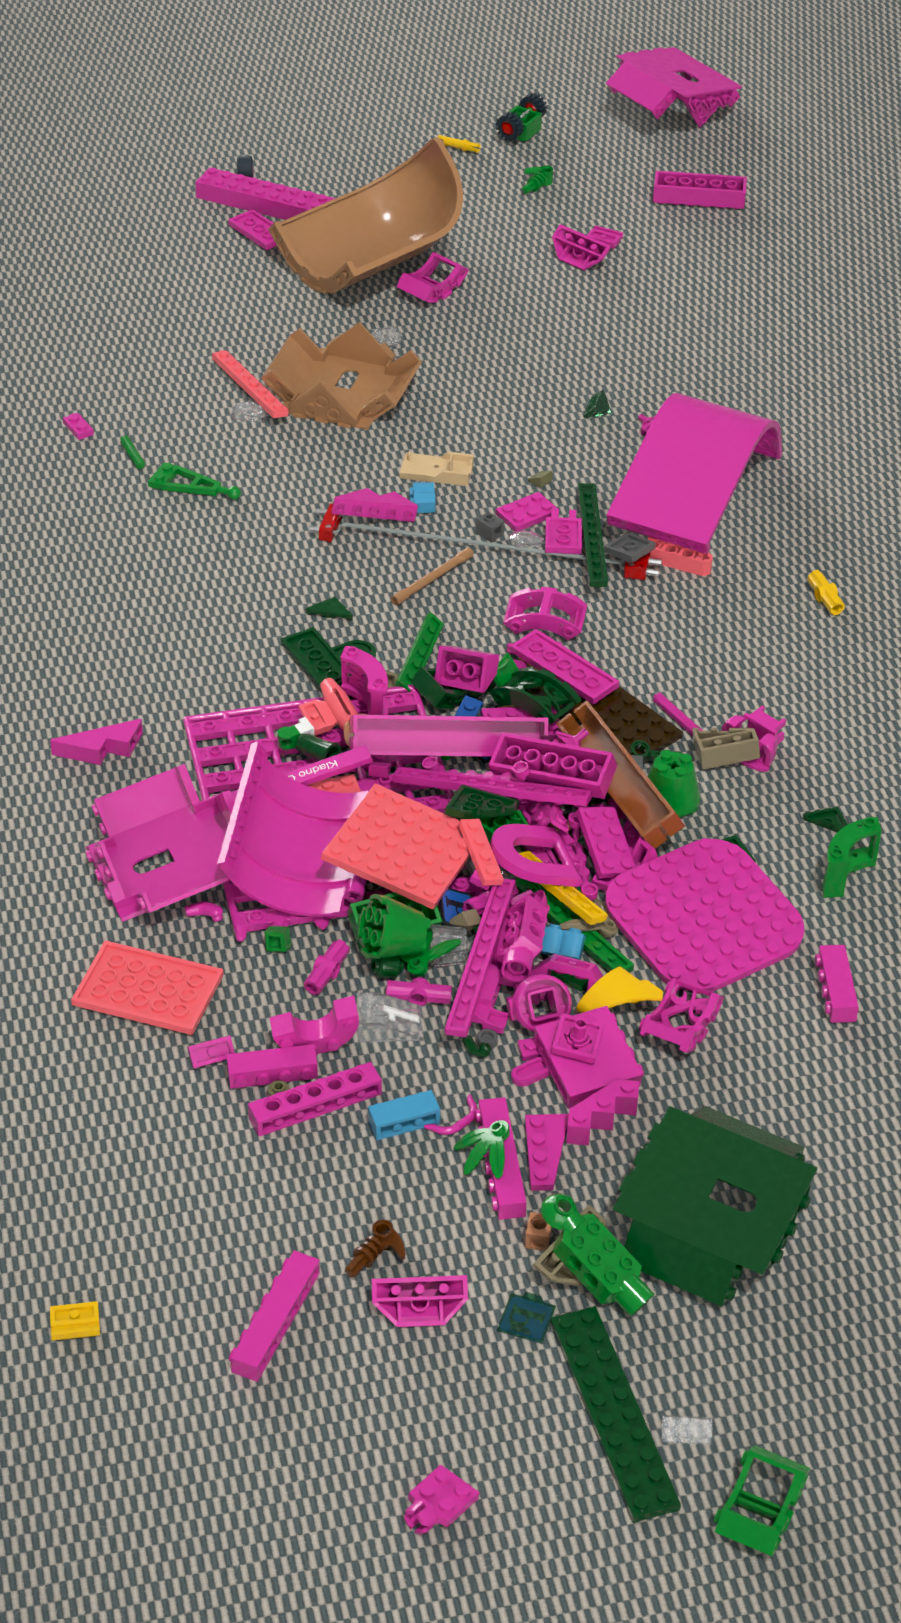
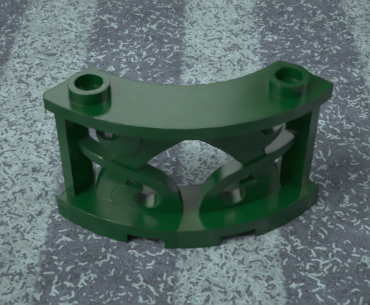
[489,667,582,725]

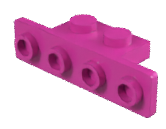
[528,801,569,833]

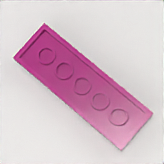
[510,629,620,704]

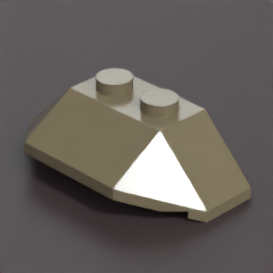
[532,1205,606,1286]

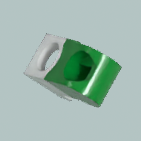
[277,717,314,750]

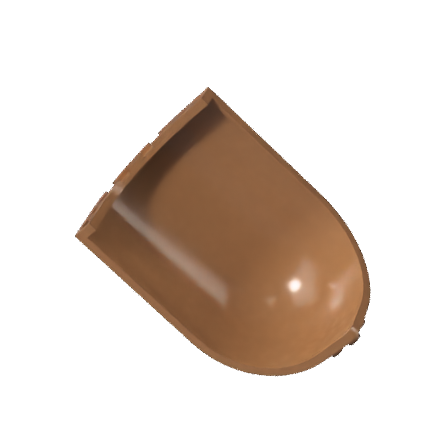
[268,137,463,294]

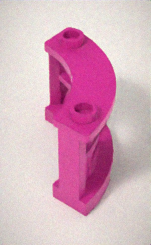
[341,646,388,715]
[639,978,725,1053]

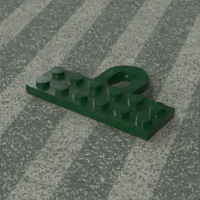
[281,627,376,700]

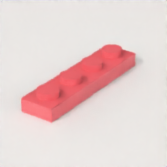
[459,819,504,886]

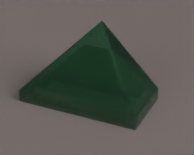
[583,390,612,418]

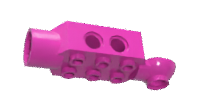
[494,890,550,983]

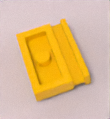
[50,1301,100,1340]

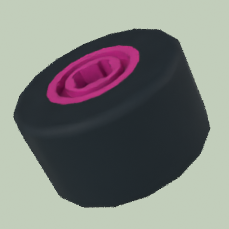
[237,156,254,178]

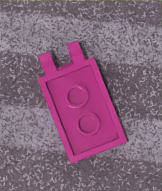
[545,509,582,554]

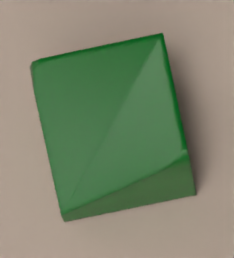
[264,926,291,952]

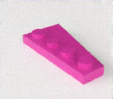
[525,1114,569,1191]

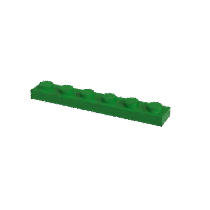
[395,612,444,692]

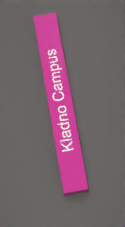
[218,745,373,811]

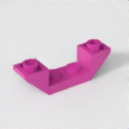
[531,954,603,991]

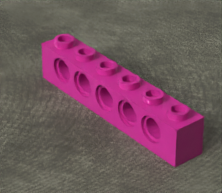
[248,1062,382,1137]

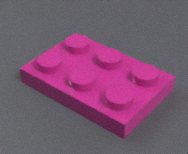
[495,492,558,533]

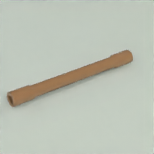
[391,547,474,606]

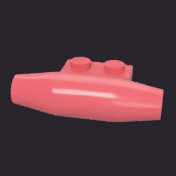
[298,678,358,736]

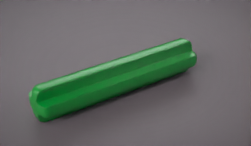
[120,435,145,469]

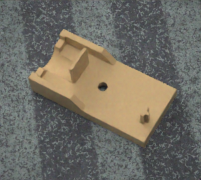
[399,451,474,486]

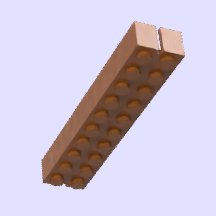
[556,700,685,848]

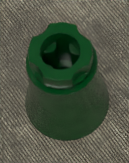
[296,734,341,762]

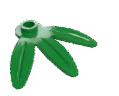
[399,931,461,977]
[453,1120,510,1179]

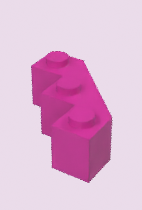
[566,1079,639,1146]

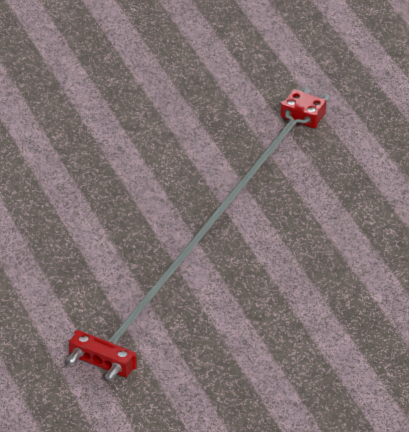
[308,503,662,580]

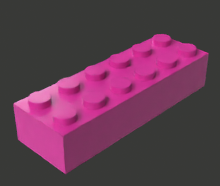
[653,171,747,209]
[489,732,617,799]

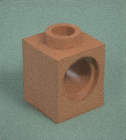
[525,1212,552,1251]

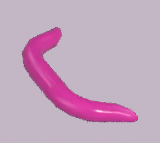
[424,1094,478,1135]

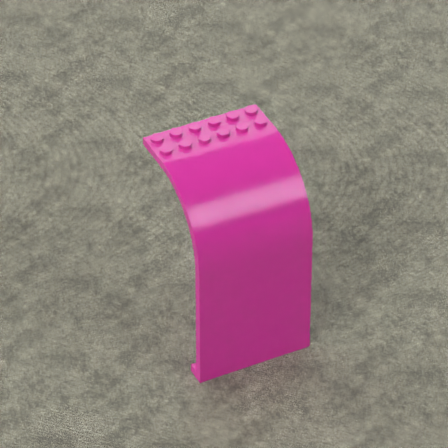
[606,393,782,554]

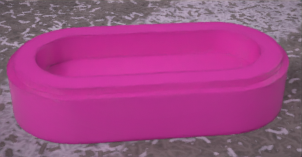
[511,1057,550,1087]

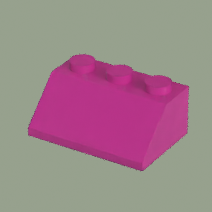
[435,645,499,693]

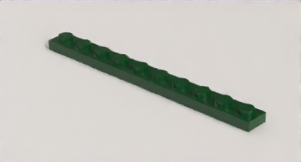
[578,483,608,588]

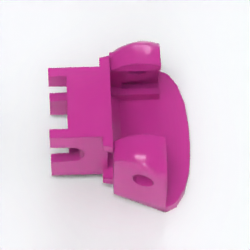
[722,706,786,772]

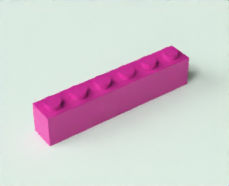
[475,1097,527,1220]
[229,1250,320,1382]

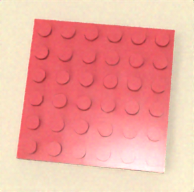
[321,783,470,910]

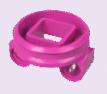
[506,974,572,1032]

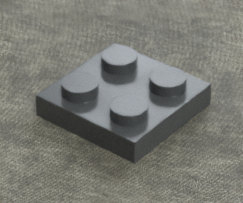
[604,532,655,563]

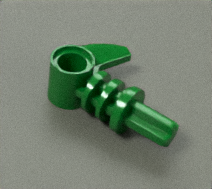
[521,165,553,194]

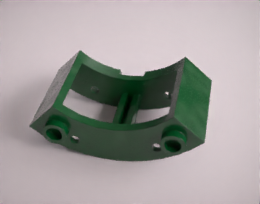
[410,648,496,710]

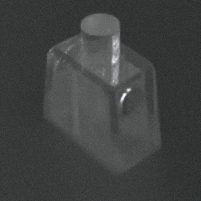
[432,925,474,968]

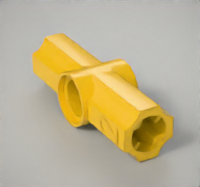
[807,570,845,615]

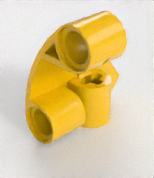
[576,966,663,1013]

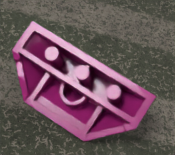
[552,224,611,270]
[371,1275,468,1327]

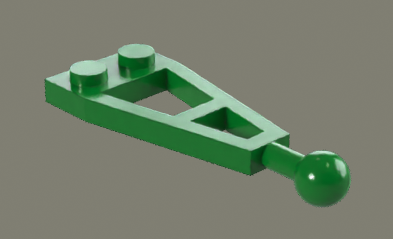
[148,462,241,500]

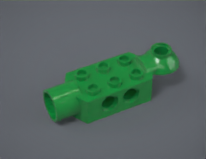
[541,1193,654,1317]

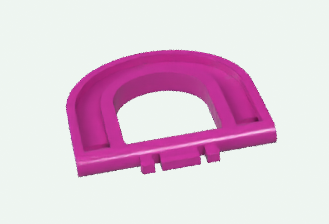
[490,824,582,887]

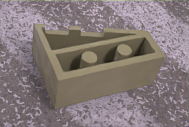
[692,728,760,769]

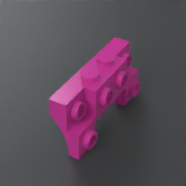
[472,953,516,1034]

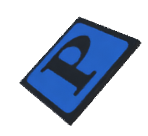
[440,888,475,932]

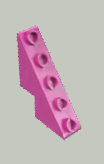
[332,488,418,522]
[50,719,143,765]

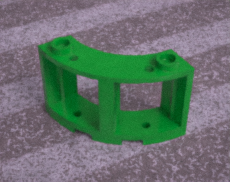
[822,817,882,898]
[714,1445,811,1556]

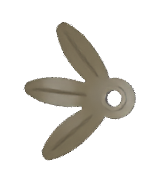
[559,898,618,938]

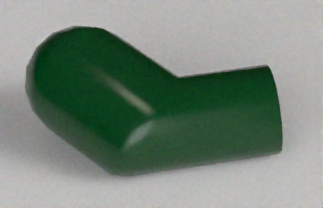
[462,1035,492,1058]

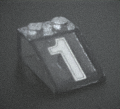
[357,992,423,1042]

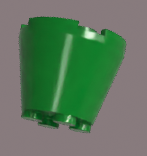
[647,750,701,817]
[358,894,430,959]

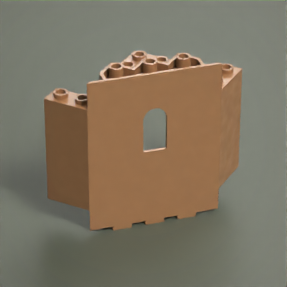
[261,322,422,430]

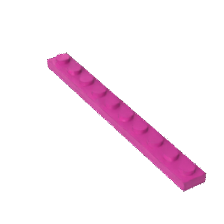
[393,767,592,807]
[445,879,516,1037]

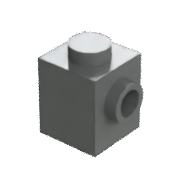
[476,512,504,543]

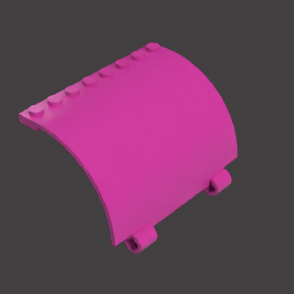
[217,742,369,917]

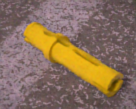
[438,135,481,153]

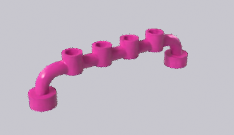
[422,756,530,782]
[568,812,598,901]

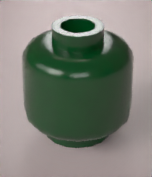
[371,956,404,979]

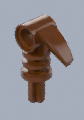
[345,1219,405,1278]

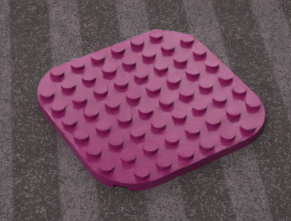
[605,838,805,994]

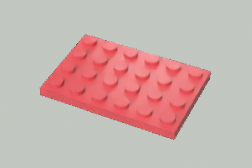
[71,940,224,1035]

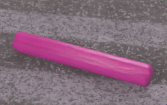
[653,692,703,736]

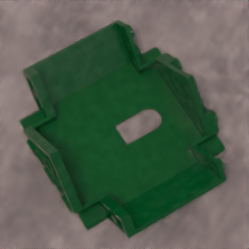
[612,1106,818,1307]

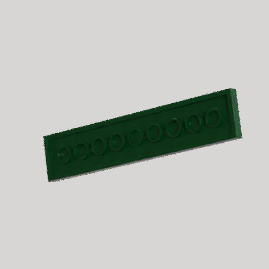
[550,1306,681,1523]

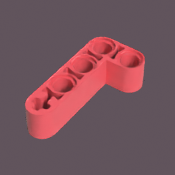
[648,537,713,576]

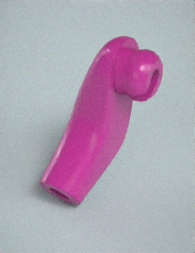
[184,901,223,922]

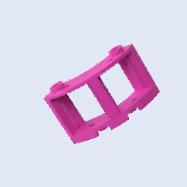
[397,252,469,303]
[503,587,587,641]

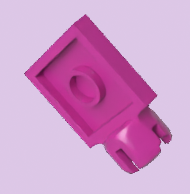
[404,1464,480,1534]

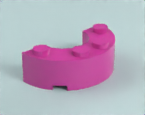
[269,995,359,1055]

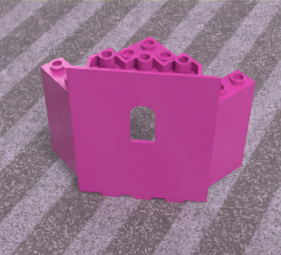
[606,47,743,128]
[85,764,235,922]

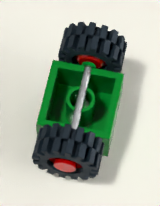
[496,92,547,141]

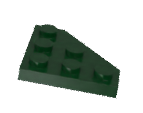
[444,784,520,819]

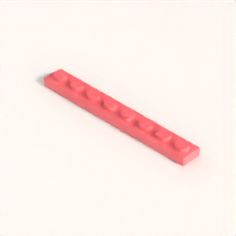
[212,350,289,418]

